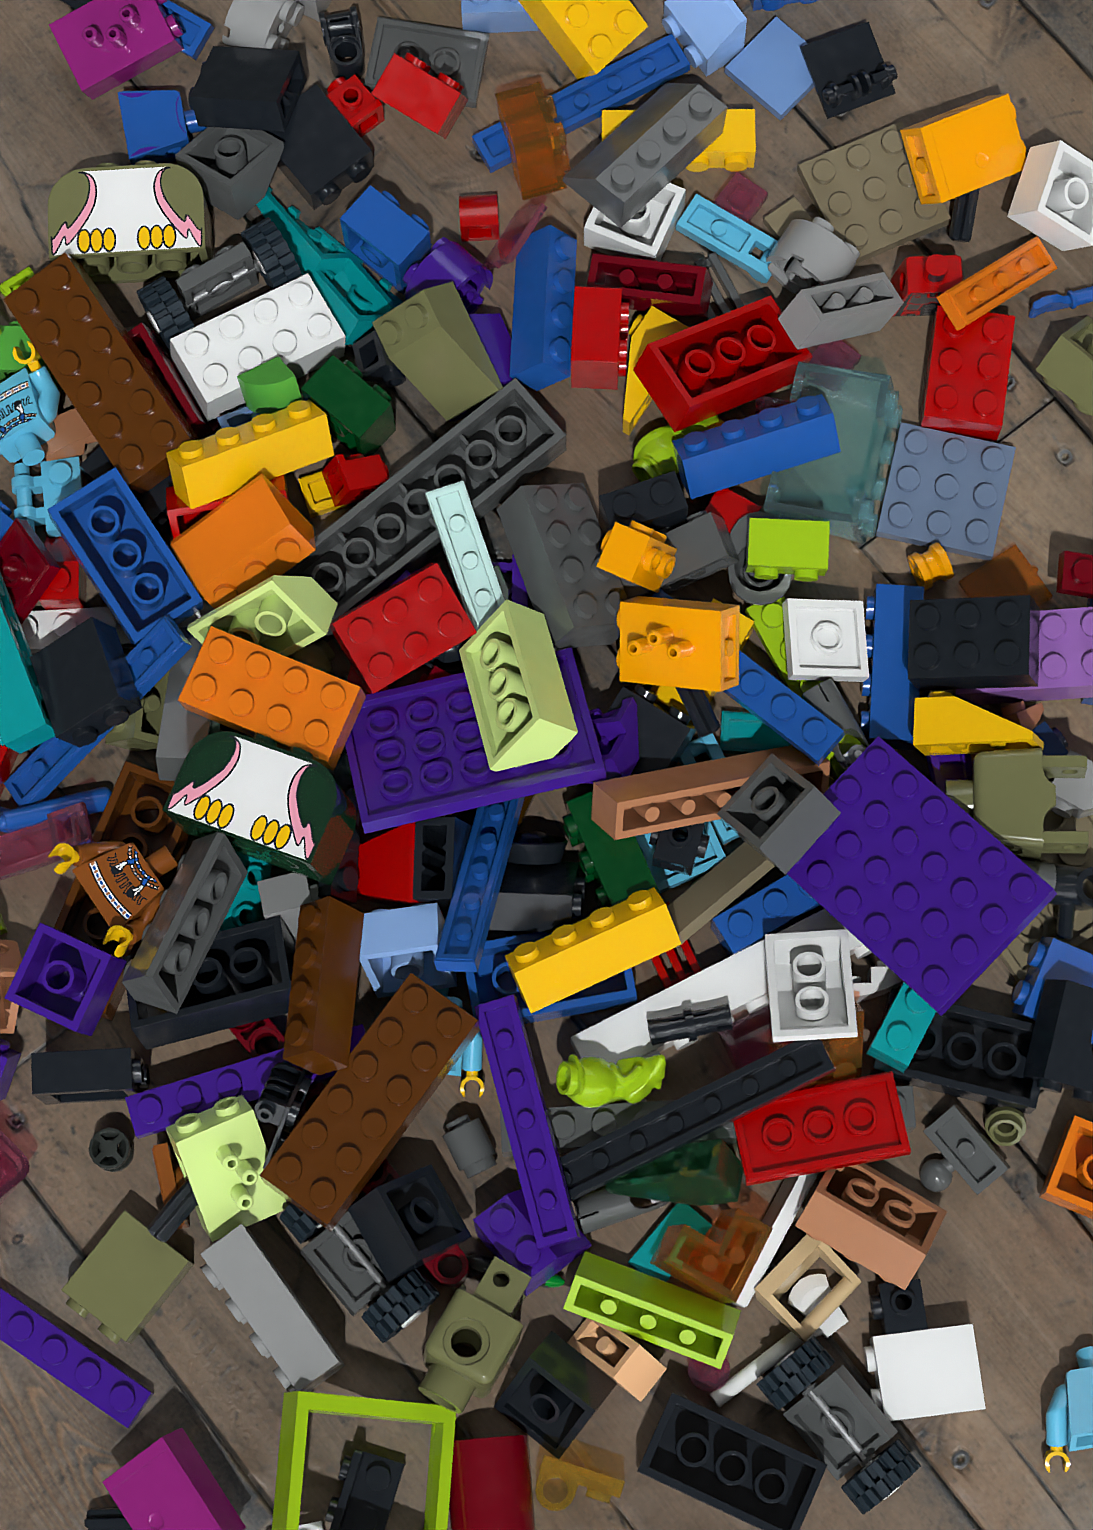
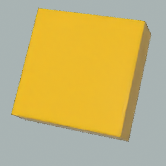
[298,471,348,518]

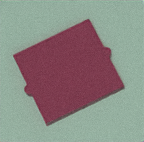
[483,203,548,269]

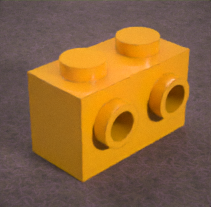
[596,520,677,593]

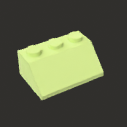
[187,575,338,657]

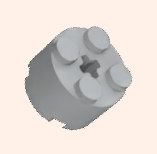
[222,0,305,50]
[766,217,860,295]

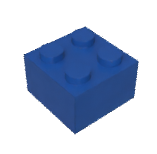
[340,185,432,295]

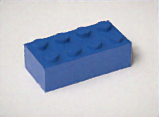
[47,467,203,647]
[465,932,637,1032]

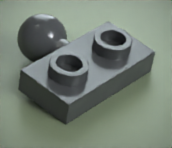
[920,1104,1010,1195]

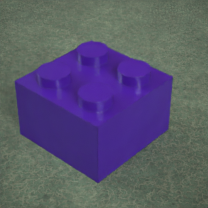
[5,922,127,1036]

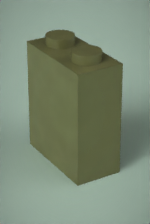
[61,1210,194,1344]

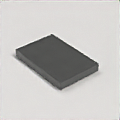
[364,17,489,108]

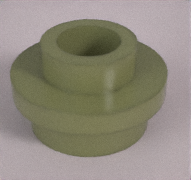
[985,1107,1026,1146]

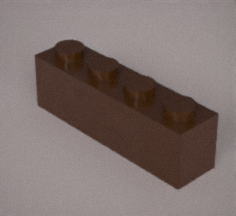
[283,896,364,1075]

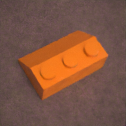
[170,473,316,609]

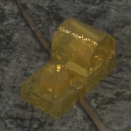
[535,1455,625,1511]

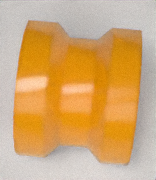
[907,542,954,591]

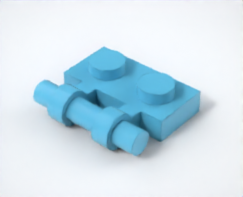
[11,456,84,538]

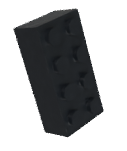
[122,916,295,1050]
[869,989,1040,1114]
[637,1393,827,1530]

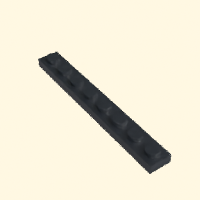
[518,1039,836,1201]

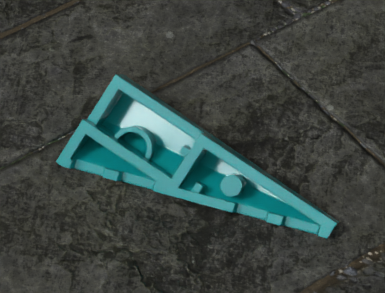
[256,187,403,345]

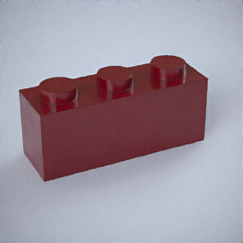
[586,253,713,319]
[127,323,212,438]

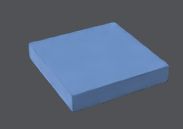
[724,16,815,121]

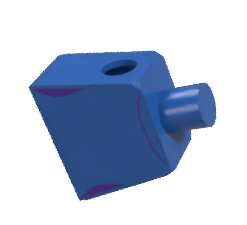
[118,90,207,165]

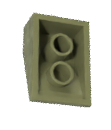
[372,281,503,421]

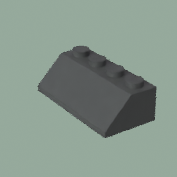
[563,83,728,228]
[122,832,248,1014]

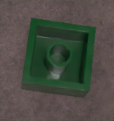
[301,355,396,457]

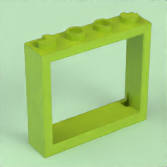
[272,1391,456,1530]

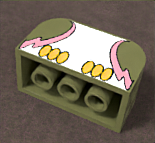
[48,160,214,285]

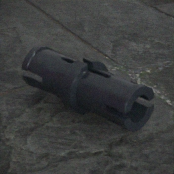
[647,1003,733,1046]

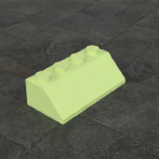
[459,599,578,772]

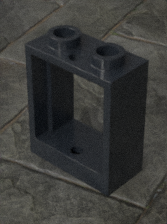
[31,1047,150,1105]

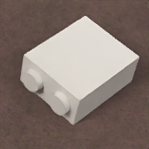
[864,1324,986,1422]

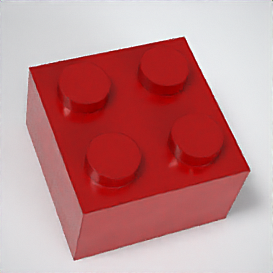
[371,52,469,139]
[571,286,629,390]

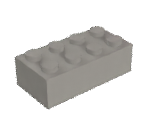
[200,1224,345,1392]

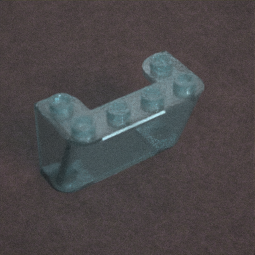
[764,362,903,544]

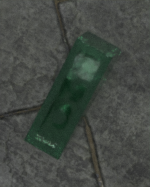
[606,1139,743,1206]

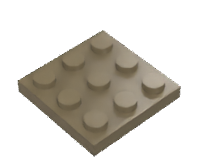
[797,121,951,264]

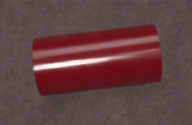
[449,1435,535,1530]

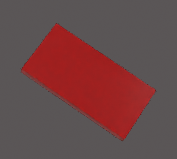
[732,1071,911,1186]

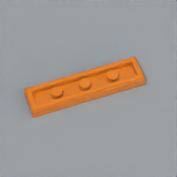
[937,236,1058,331]

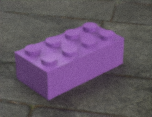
[956,607,1093,705]

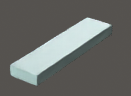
[425,481,505,631]

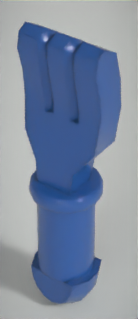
[1028,286,1093,318]

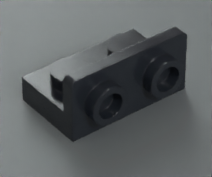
[325,1449,406,1530]

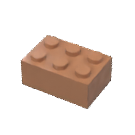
[795,1163,947,1290]

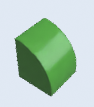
[237,356,302,414]

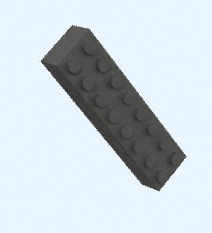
[282,378,566,643]

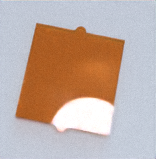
[958,544,1053,606]

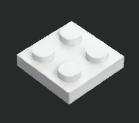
[782,598,869,682]

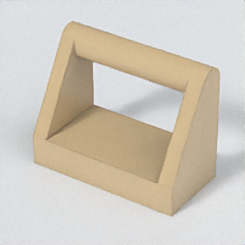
[754,1234,861,1342]

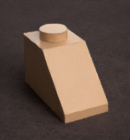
[567,1318,667,1402]

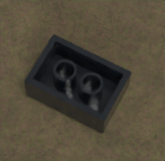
[908,595,1040,691]

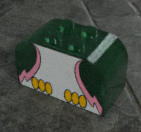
[163,731,356,886]

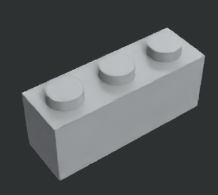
[778,272,904,350]

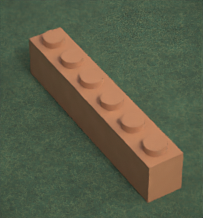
[591,745,830,840]

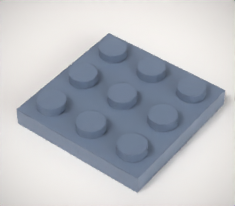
[876,422,1016,561]

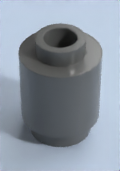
[442,1114,497,1179]

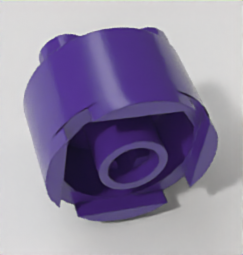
[403,237,493,314]

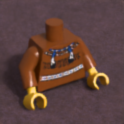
[48,841,178,957]

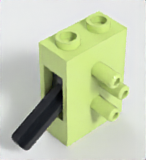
[147,1095,288,1242]

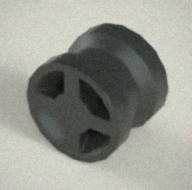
[88,1128,134,1172]

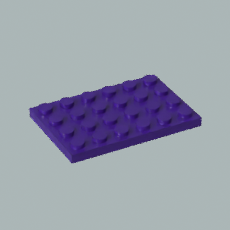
[345,648,606,834]
[786,736,1057,1016]

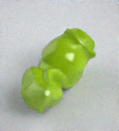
[632,415,724,482]
[556,1054,666,1108]

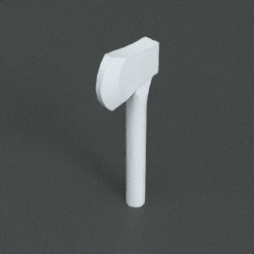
[709,1274,849,1408]

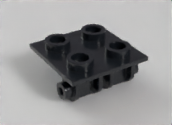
[800,22,898,119]
[255,1061,313,1169]

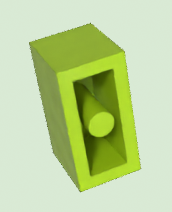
[745,518,830,582]

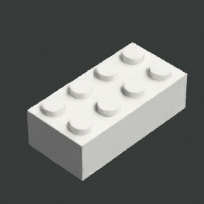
[170,273,346,422]

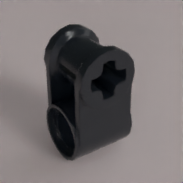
[318,6,365,80]

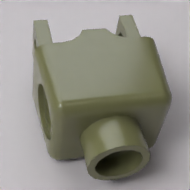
[945,747,1089,861]
[418,1257,532,1414]

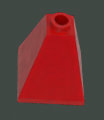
[357,822,443,915]

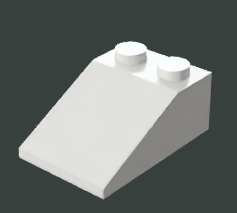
[765,929,858,1042]

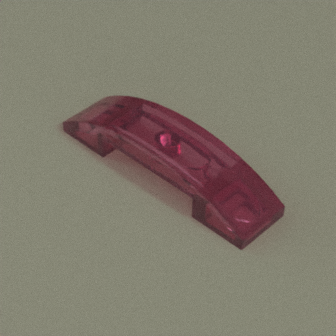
[0,802,93,880]

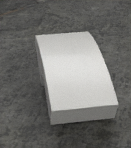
[852,961,903,1003]

